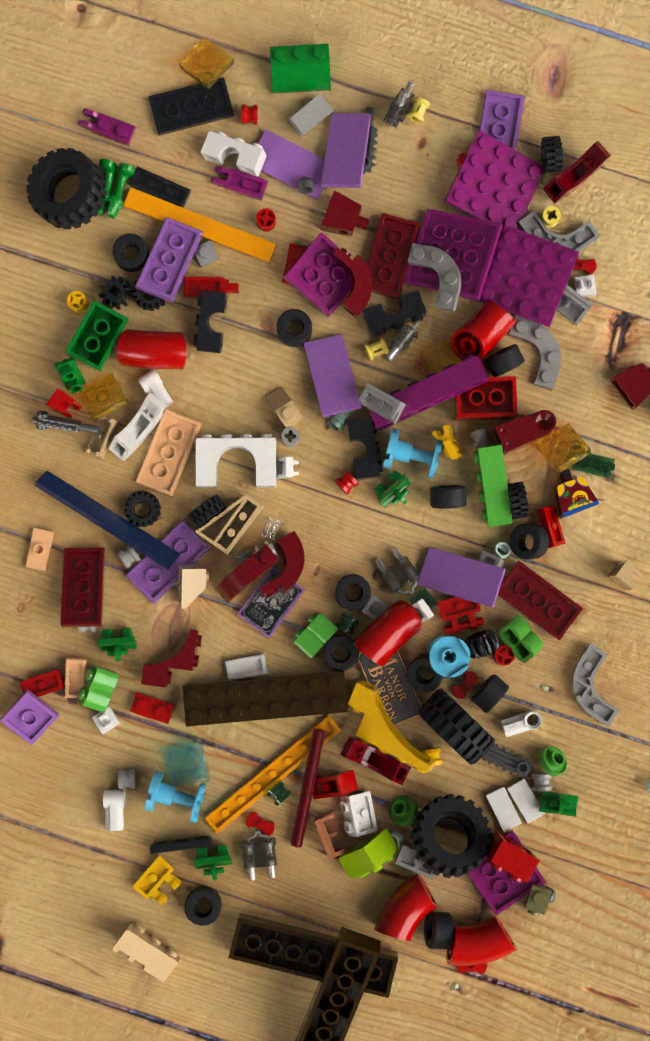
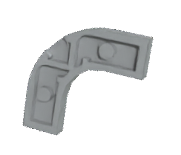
[518,211,601,252]
[407,243,461,312]
[508,315,561,391]
[572,643,619,727]

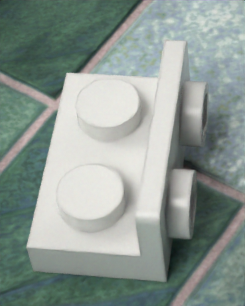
[340,791,378,837]

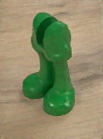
[97,159,135,219]

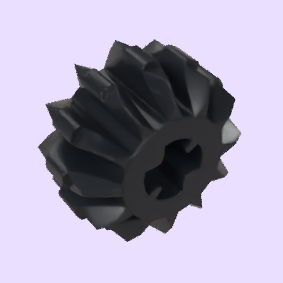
[99,276,133,310]
[464,629,499,659]

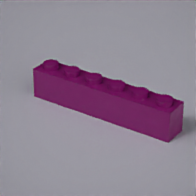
[368,355,489,431]

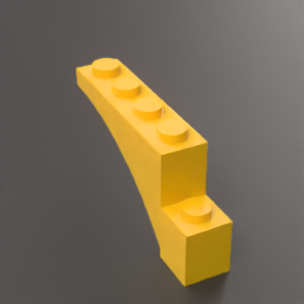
[348,680,435,773]

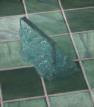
[162,740,210,787]

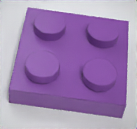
[0,689,59,745]

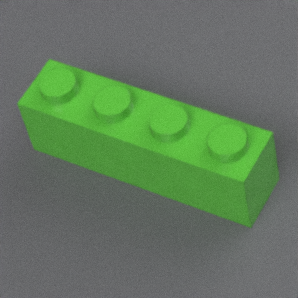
[473,442,513,527]

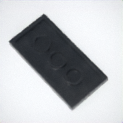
[149,77,234,136]

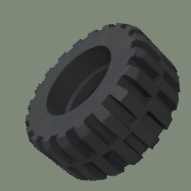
[26,148,107,229]
[418,688,495,765]
[410,794,492,878]

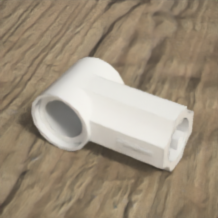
[137,369,173,408]
[501,709,542,737]
[103,790,126,831]

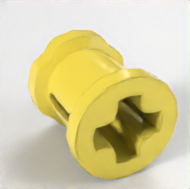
[407,97,430,123]
[540,206,561,229]
[364,337,389,361]

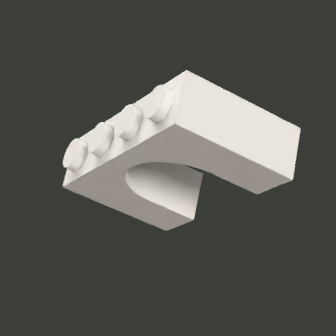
[196,434,277,488]

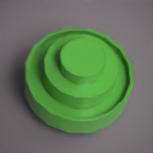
[539,746,567,776]
[389,795,418,826]

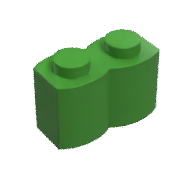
[293,613,338,658]
[499,615,543,663]
[77,665,119,712]

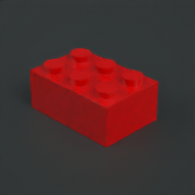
[454,376,518,421]
[487,831,540,883]

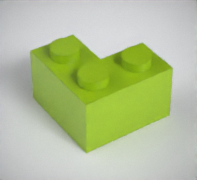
[338,828,399,879]

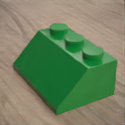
[270,43,331,94]
[65,300,129,372]

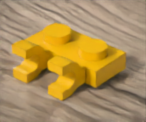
[432,425,465,460]
[132,855,182,906]

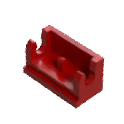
[46,388,82,418]

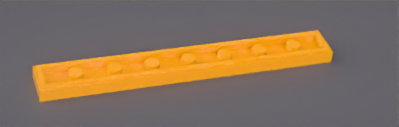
[123,187,277,264]
[204,714,341,834]

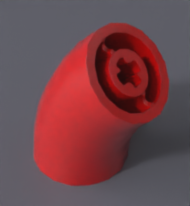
[451,299,516,360]
[117,329,186,369]
[354,600,421,667]
[374,873,437,941]
[446,916,517,966]

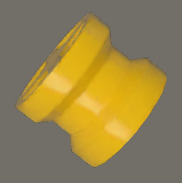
[67,291,89,313]
[421,747,443,766]

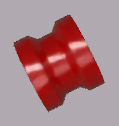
[241,104,258,125]
[256,208,276,232]
[334,470,359,495]
[493,645,515,666]

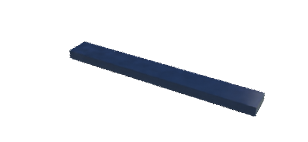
[35,471,180,570]

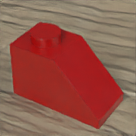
[313,770,358,799]

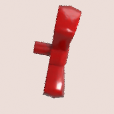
[573,258,597,275]
[452,671,478,699]
[246,812,275,836]
[456,963,487,974]

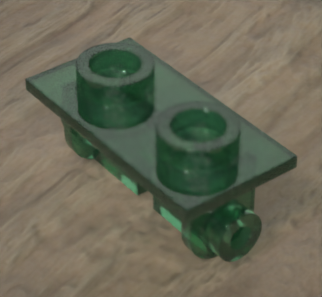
[572,450,615,478]

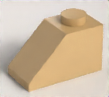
[265,387,303,429]
[178,564,209,608]

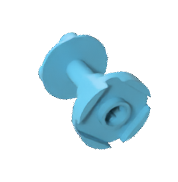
[383,428,443,478]
[426,636,470,677]
[144,770,206,823]

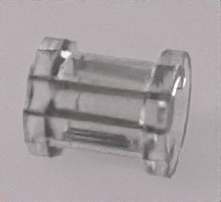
[259,516,283,541]

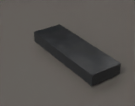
[129,166,191,208]
[150,835,213,854]

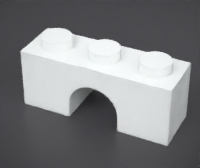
[200,131,267,177]

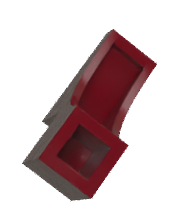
[141,630,202,688]

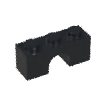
[194,290,228,353]
[362,290,427,337]
[347,417,383,481]

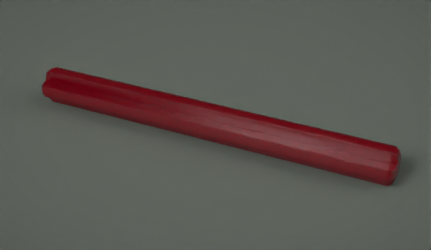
[291,728,325,848]

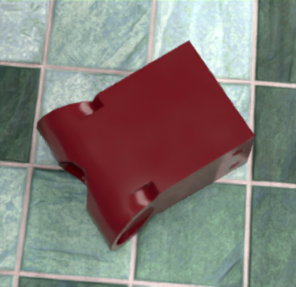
[493,410,557,456]

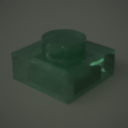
[409,588,437,609]

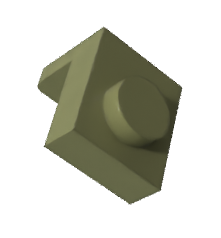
[524,884,552,916]

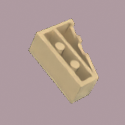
[195,494,264,556]
[112,921,180,983]

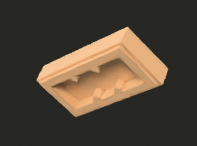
[26,528,54,571]
[65,657,87,698]

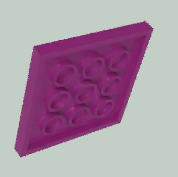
[444,130,544,233]
[404,209,503,301]
[479,225,580,328]

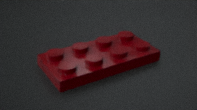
[367,213,420,299]
[60,547,105,627]
[498,560,583,641]

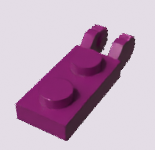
[78,108,136,146]
[210,166,268,201]

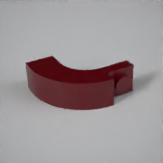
[543,141,611,204]
[331,247,372,318]
[258,531,305,598]
[215,544,279,604]
[340,736,411,785]

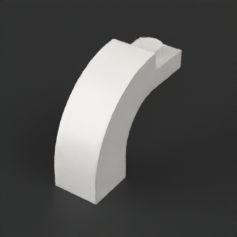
[108,393,166,461]

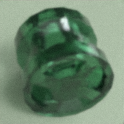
[335,612,360,635]
[266,780,292,806]

